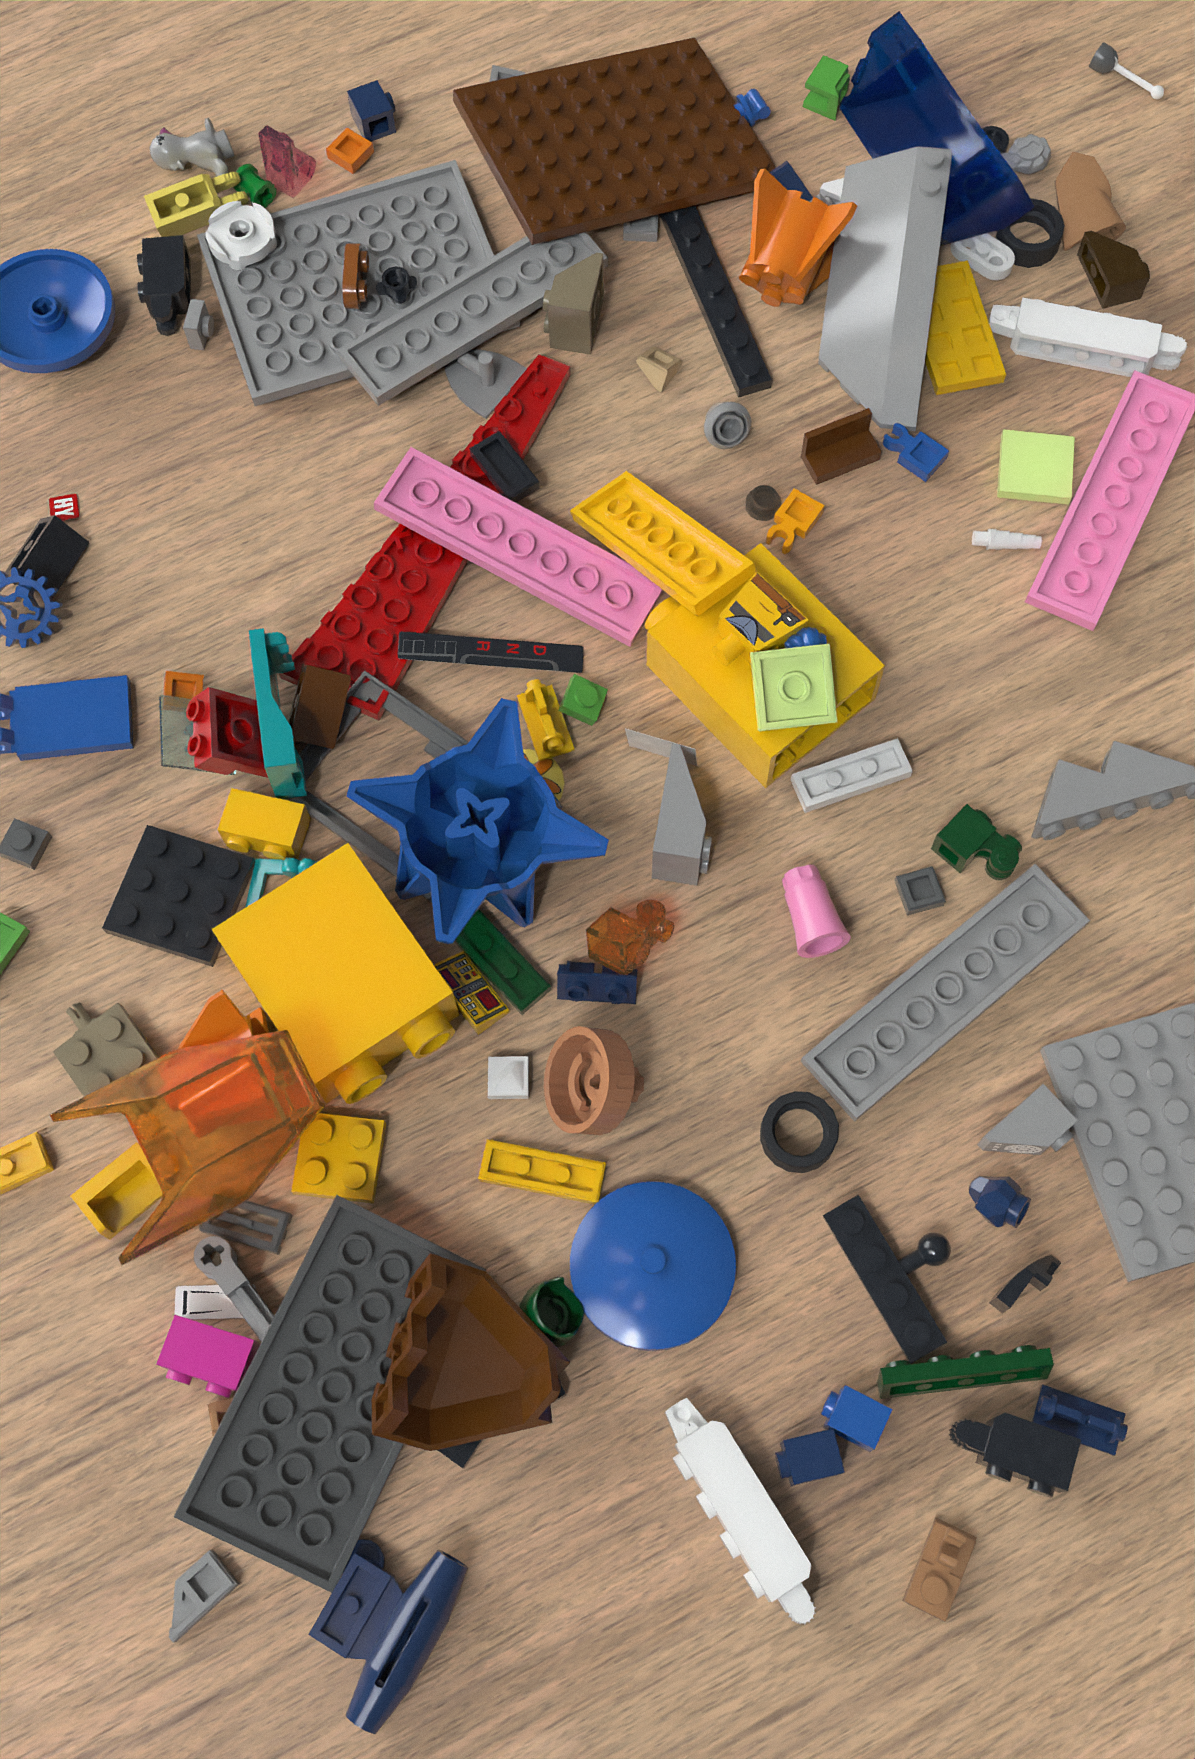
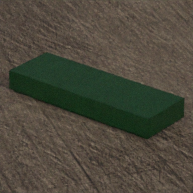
[454,909,551,1015]

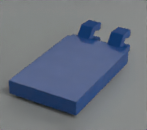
[0,675,134,761]

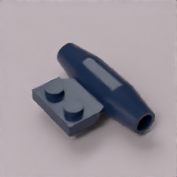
[308,1549,468,1734]

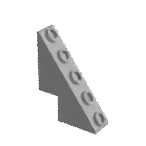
[1031,741,1195,840]

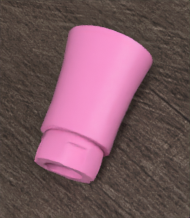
[782,865,851,958]

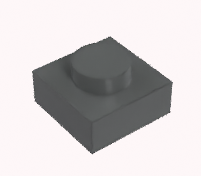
[0,818,52,870]

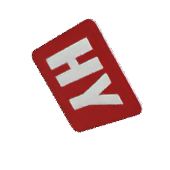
[49,494,79,521]

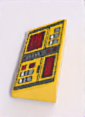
[434,951,510,1035]

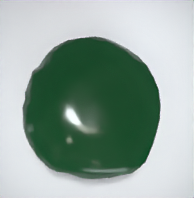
[519,1277,584,1347]

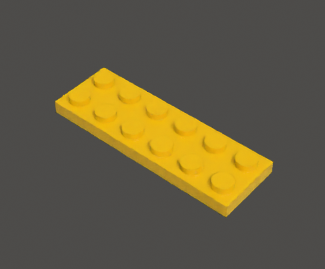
[570,471,757,617]

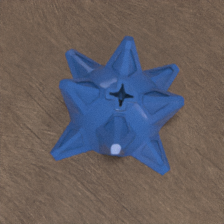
[346,698,609,944]

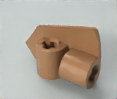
[1055,152,1126,251]

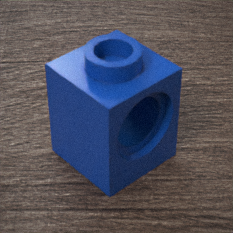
[821,1385,893,1452]

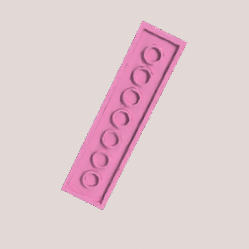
[1025,370,1195,631]
[374,447,664,647]

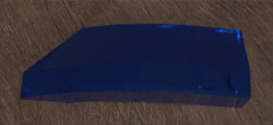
[839,11,1035,246]

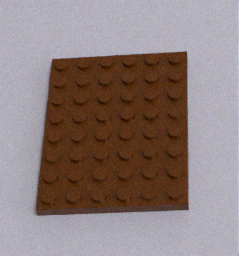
[453,37,776,245]

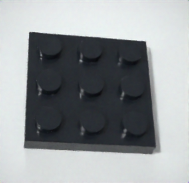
[102,825,255,967]

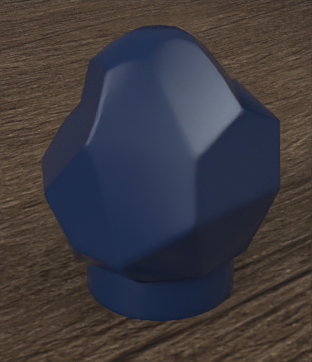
[968,1176,1031,1228]

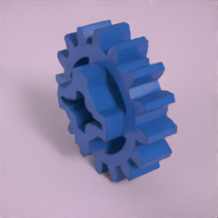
[0,567,62,648]

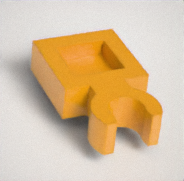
[766,488,825,554]

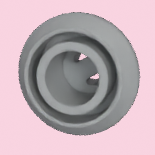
[704,402,751,449]

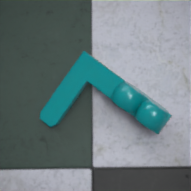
[246,858,318,907]

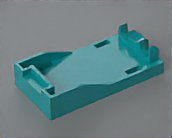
[248,628,307,799]

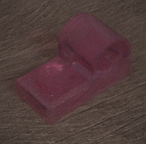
[258,125,316,198]

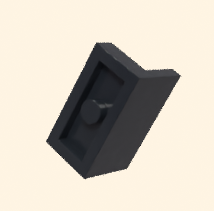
[5,515,89,599]

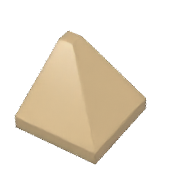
[636,346,682,392]

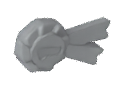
[974,134,1051,193]

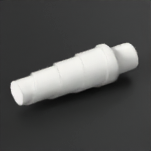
[972,529,1042,550]

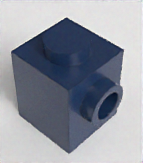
[347,80,396,142]

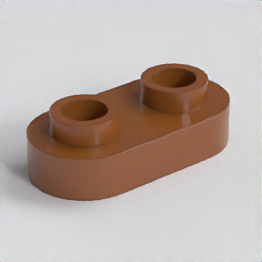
[342,243,369,309]

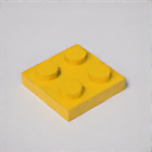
[291,1112,386,1203]

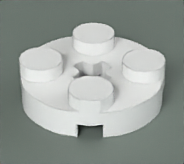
[206,201,277,270]

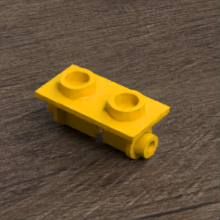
[517,679,575,761]

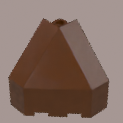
[371,1253,570,1451]

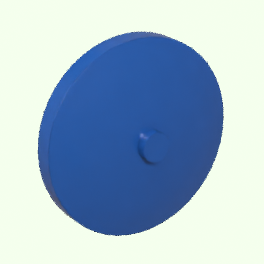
[0,249,115,373]
[570,1181,736,1351]

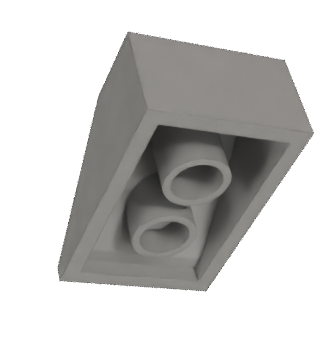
[652,743,712,886]

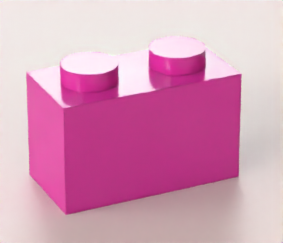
[156,1315,260,1398]

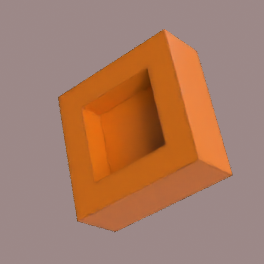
[326,128,374,174]
[162,671,204,713]

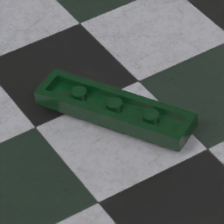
[877,1345,1054,1399]

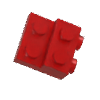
[186,687,268,778]

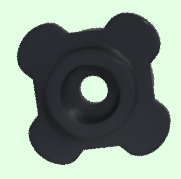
[376,266,418,304]

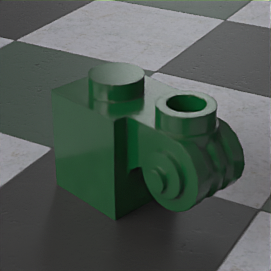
[931,804,1022,880]

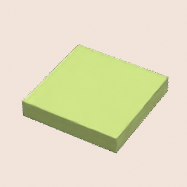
[997,429,1075,505]
[750,644,837,731]

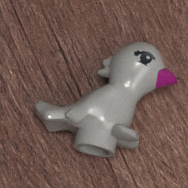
[150,118,235,177]

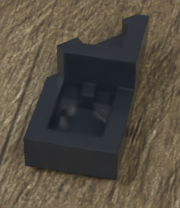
[989,1255,1061,1314]

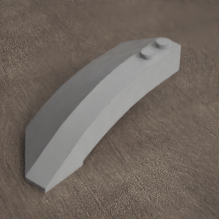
[818,147,952,431]

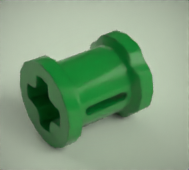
[233,164,277,208]

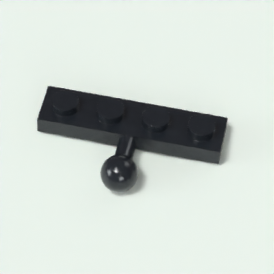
[823,1195,951,1364]

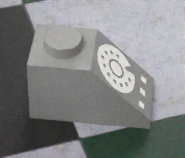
[977,1084,1078,1155]

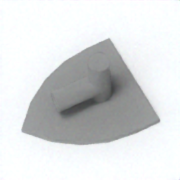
[445,349,527,419]

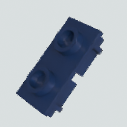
[557,960,638,1004]
[1032,1384,1128,1456]

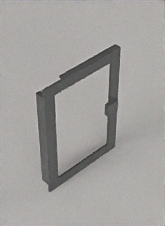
[287,671,469,903]

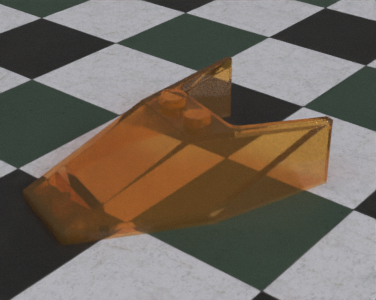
[50,1030,325,1266]

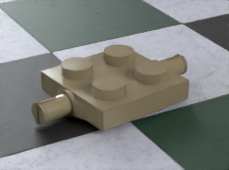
[53,1002,166,1117]

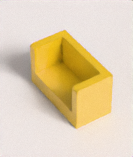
[70,1142,175,1240]

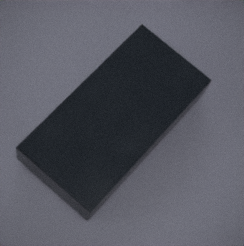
[469,431,540,503]

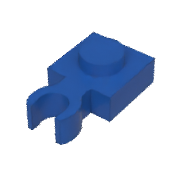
[883,423,949,482]

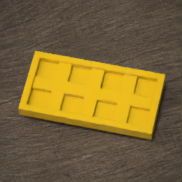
[925,260,1006,395]

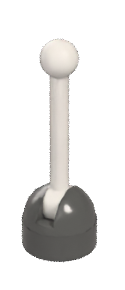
[1089,42,1164,100]

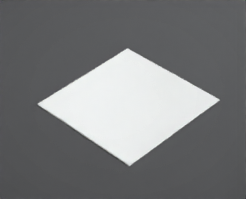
[625,728,697,766]

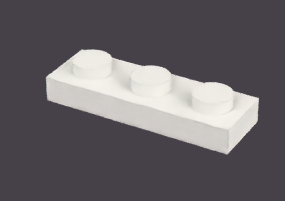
[791,738,912,813]

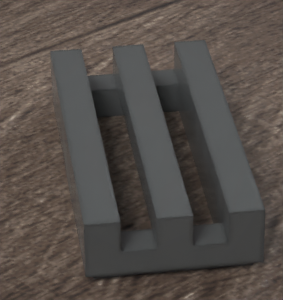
[199,1191,292,1255]

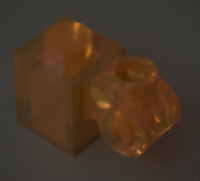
[586,900,674,975]

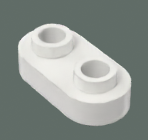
[950,225,1015,280]

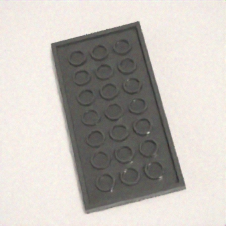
[174,1195,486,1593]

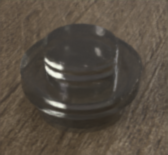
[745,485,781,521]

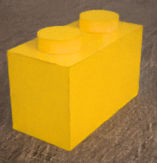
[217,788,311,860]

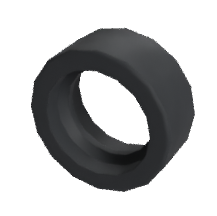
[996,198,1065,268]
[760,1091,839,1173]

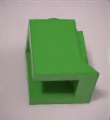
[802,55,850,121]

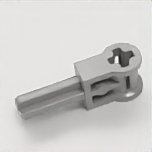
[194,1236,274,1342]

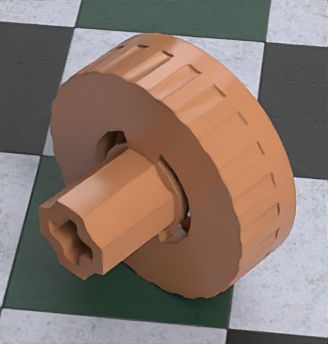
[544,1026,644,1135]

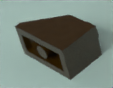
[1077,231,1150,309]

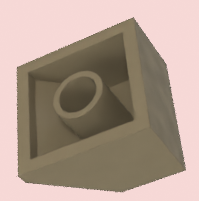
[543,252,604,355]

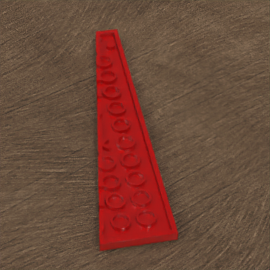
[279,354,571,720]

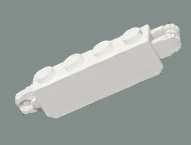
[989,298,1187,377]
[665,1398,816,1624]

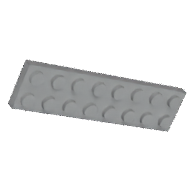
[337,232,608,406]
[801,864,1090,1122]

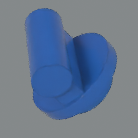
[733,89,771,127]

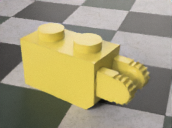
[144,171,249,237]

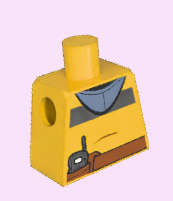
[712,572,809,666]

